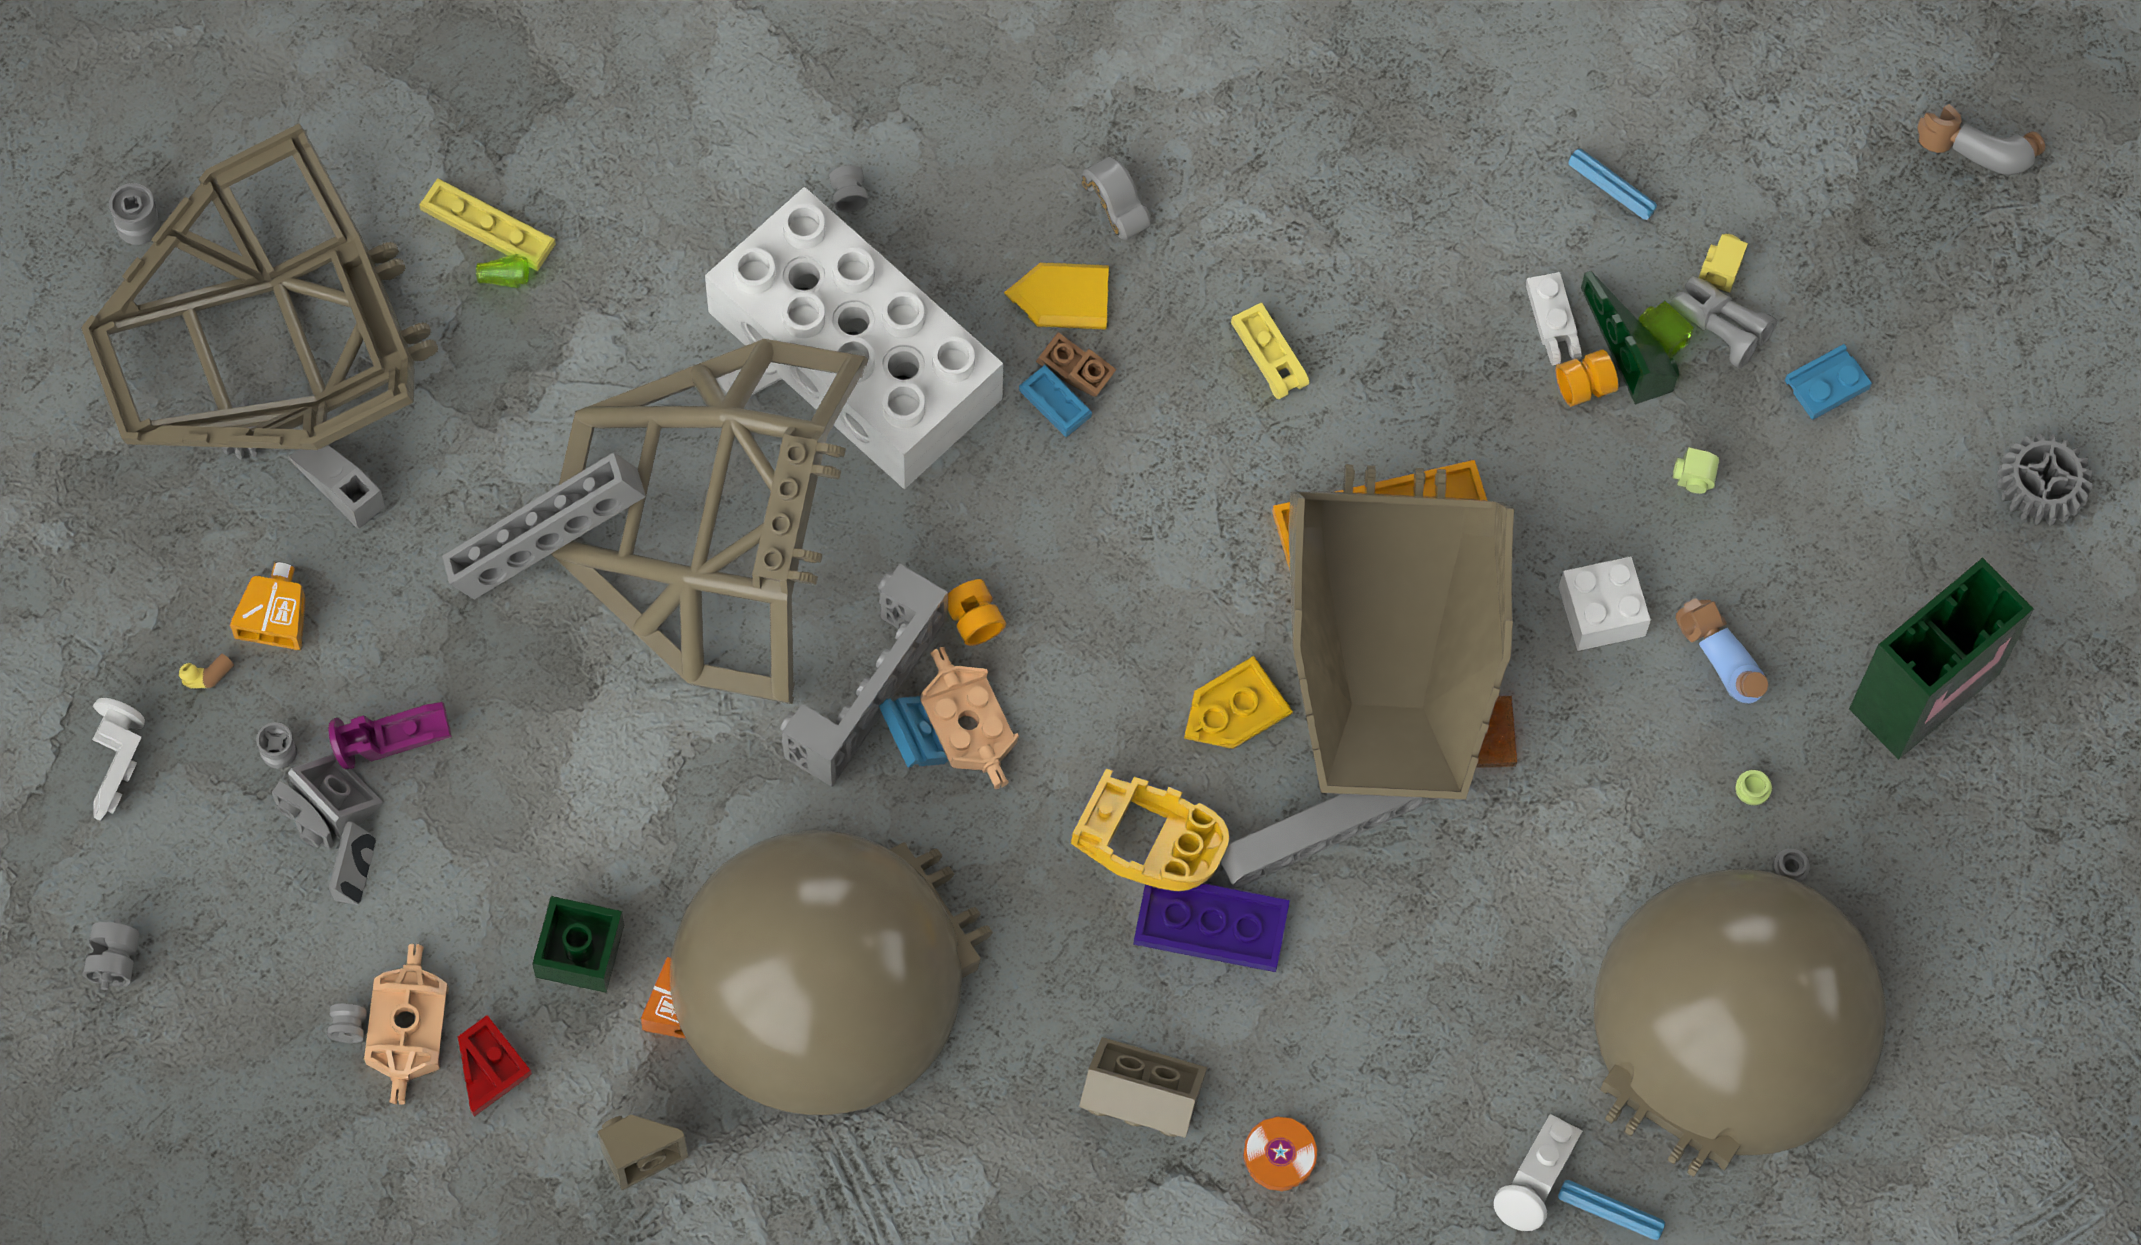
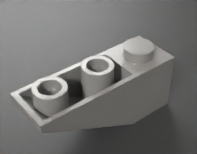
[288,445,385,529]

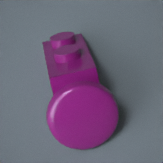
[328,702,452,770]

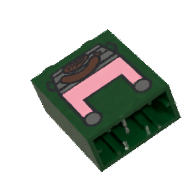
[1849,557,2034,760]

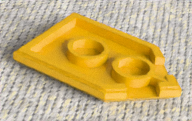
[1004,262,1109,329]
[1184,656,1293,749]

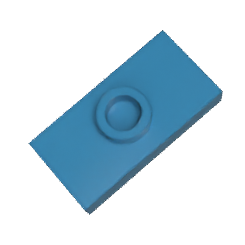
[1019,365,1092,437]

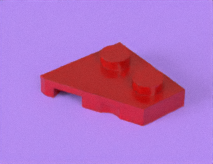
[457,1015,532,1117]

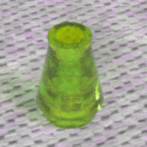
[476,254,529,288]

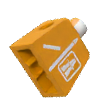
[230,562,305,651]

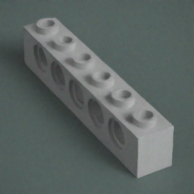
[442,452,646,600]

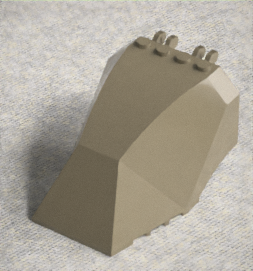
[1289,464,1514,800]

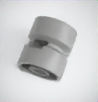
[109,183,161,245]

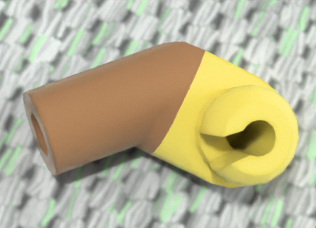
[179,654,234,689]

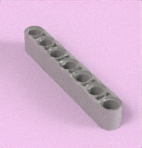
[1221,794,1439,887]

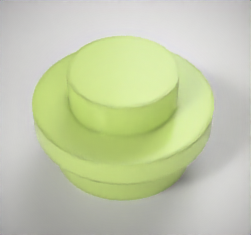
[1735,770,1772,805]

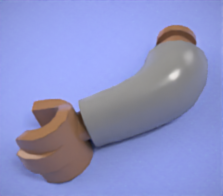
[1917,104,2045,175]

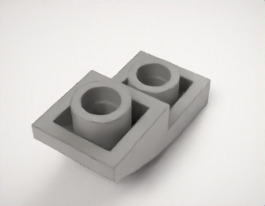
[272,781,334,850]

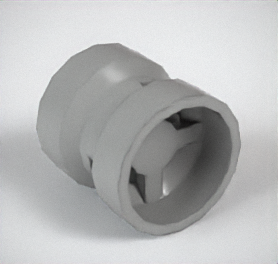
[829,165,868,212]
[256,722,296,769]

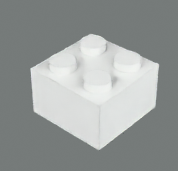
[1558,557,1651,651]

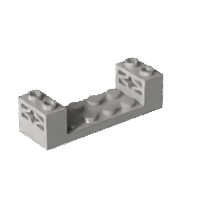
[780,564,948,786]

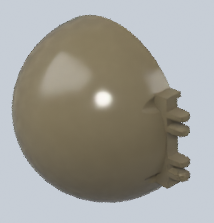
[669,830,993,1115]
[1594,869,1886,1177]

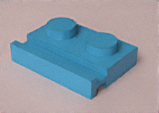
[1785,344,1872,420]
[879,696,948,767]

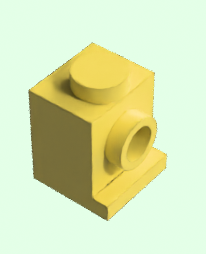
[1699,234,1748,293]

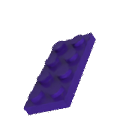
[1133,883,1290,972]

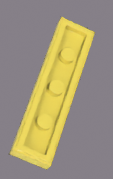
[419,178,556,271]

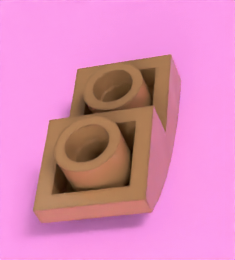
[1036,332,1117,397]

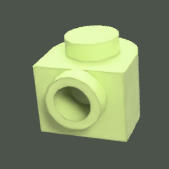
[1673,447,1719,494]

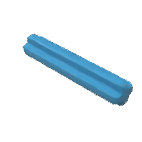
[1568,149,1657,220]
[1558,1180,1665,1240]

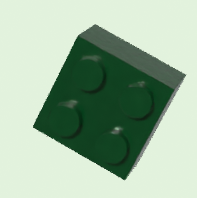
[532,896,625,993]

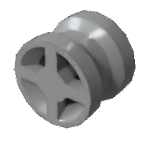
[327,1003,367,1043]

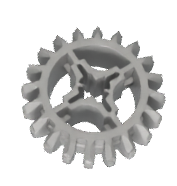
[1997,433,2093,526]

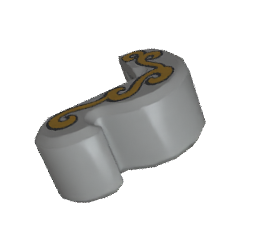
[1081,157,1151,240]

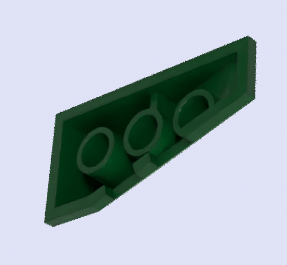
[1581,271,1679,405]

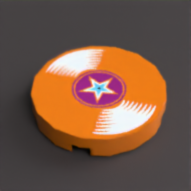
[1243,1117,1317,1191]

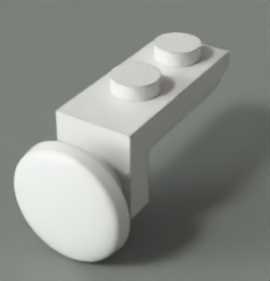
[92,698,145,821]
[1494,1114,1583,1231]

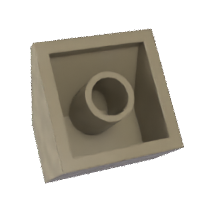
[597,1115,688,1190]

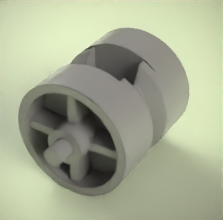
[83,919,140,990]

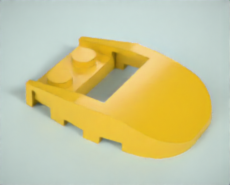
[1071,769,1229,891]

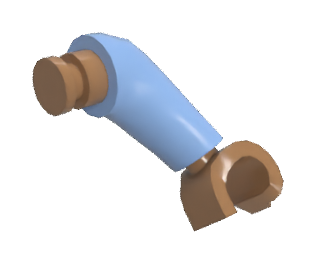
[1675,598,1768,703]

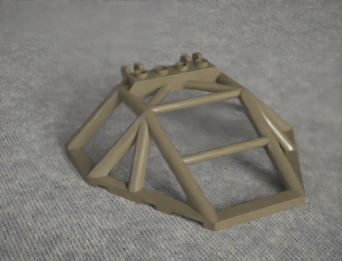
[81,123,438,450]
[551,339,868,704]

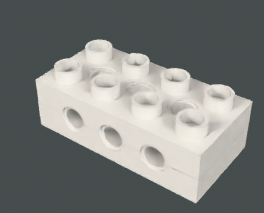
[705,187,1003,489]

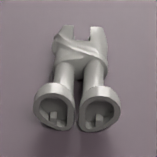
[1670,276,1777,369]

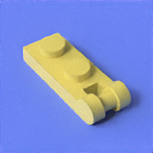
[1231,302,1309,400]

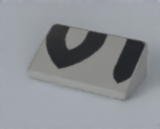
[329,821,376,905]

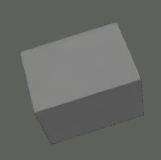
[288,754,383,840]

